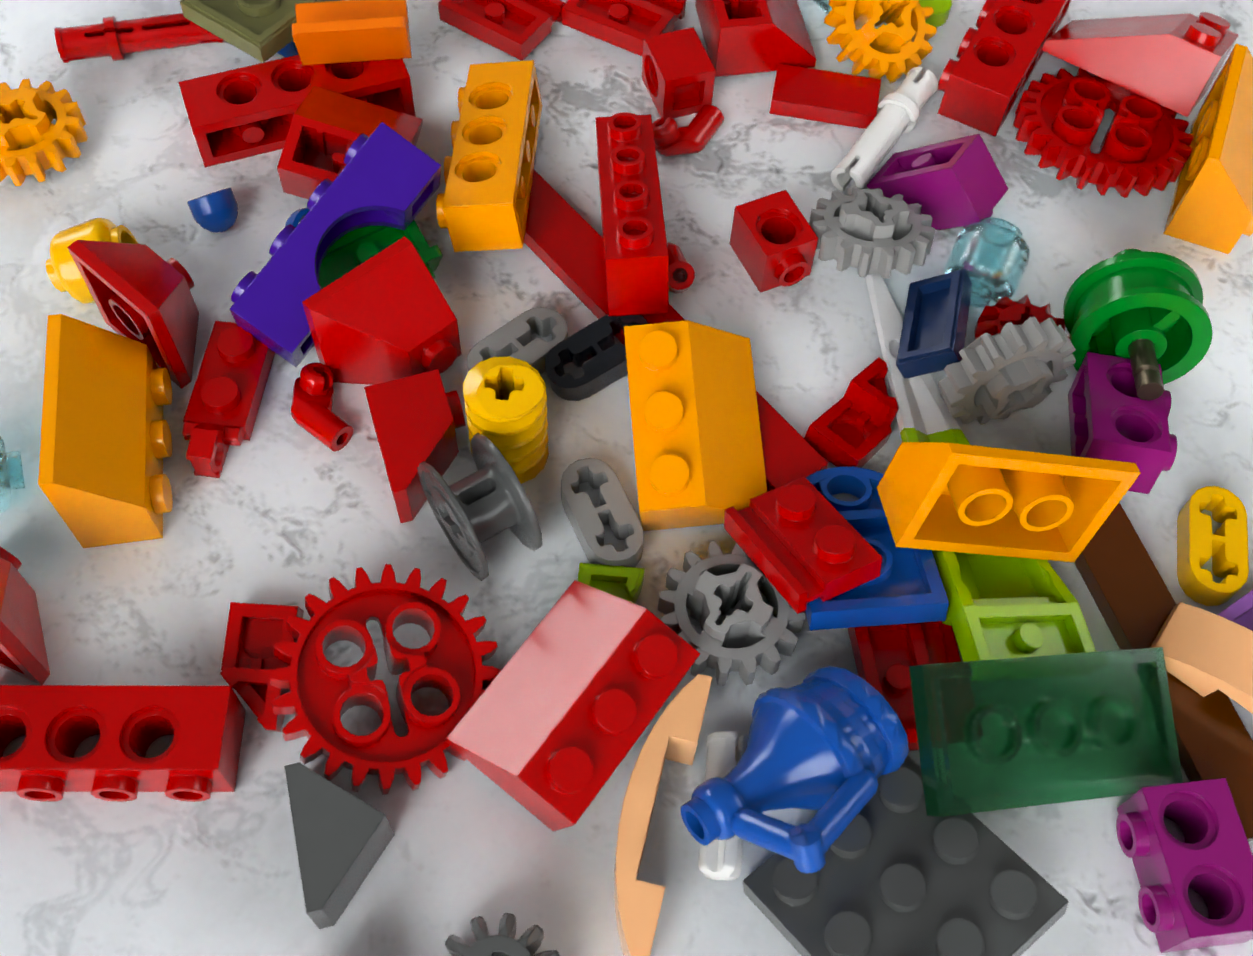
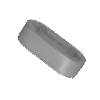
[467,307,568,375]
[561,458,644,568]

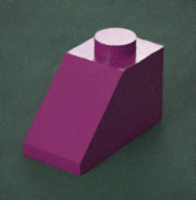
[866,134,1008,230]

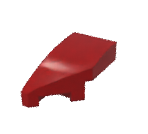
[804,357,898,468]
[220,602,304,732]

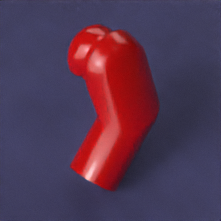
[652,104,724,157]
[667,242,695,294]
[291,363,353,452]

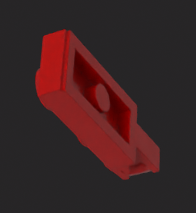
[182,321,275,478]

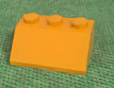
[1164,44,1253,254]
[38,314,173,548]
[624,320,767,531]
[877,442,1141,562]

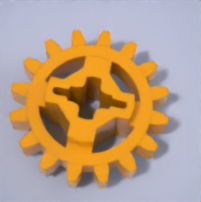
[824,0,937,83]
[0,79,88,186]

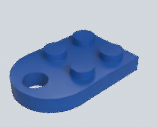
[805,466,949,631]

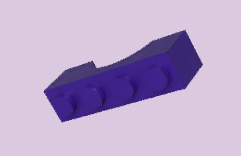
[230,122,441,368]

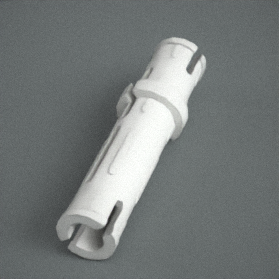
[831,66,938,195]

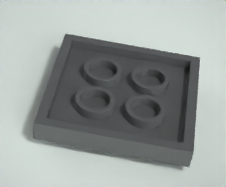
[743,755,1069,956]

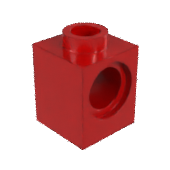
[642,27,716,120]
[729,190,819,293]

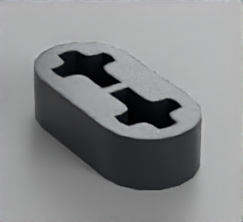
[545,314,648,401]

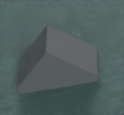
[284,763,394,929]

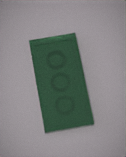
[909,647,1183,817]

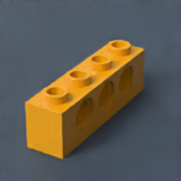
[436,60,542,252]

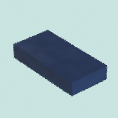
[896,269,972,379]

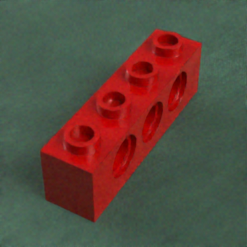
[938,0,1071,137]
[178,55,416,168]
[595,112,669,316]
[0,685,246,802]

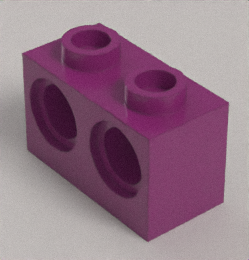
[1068,352,1177,494]
[1116,778,1253,953]

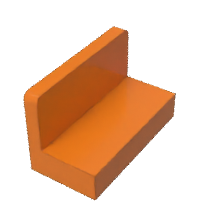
[291,0,412,65]

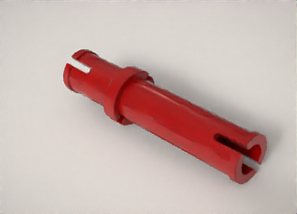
[54,13,224,63]

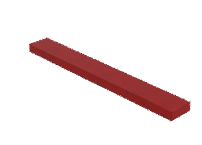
[524,170,828,492]

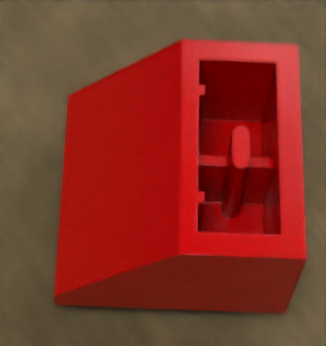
[695,0,816,77]
[277,86,423,200]

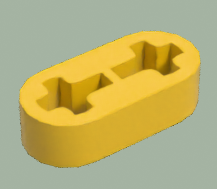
[1177,486,1249,606]

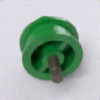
[1063,249,1213,401]

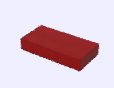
[769,63,881,129]

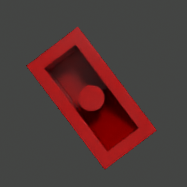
[364,369,466,523]

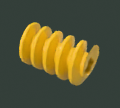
[463,356,549,484]

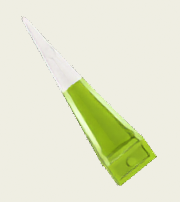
[866,274,1101,681]

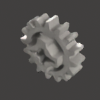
[809,187,935,279]
[938,317,1076,425]
[657,541,805,686]

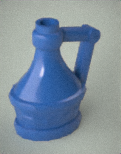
[681,666,909,873]

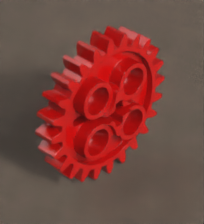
[1013,68,1194,198]
[269,564,501,795]

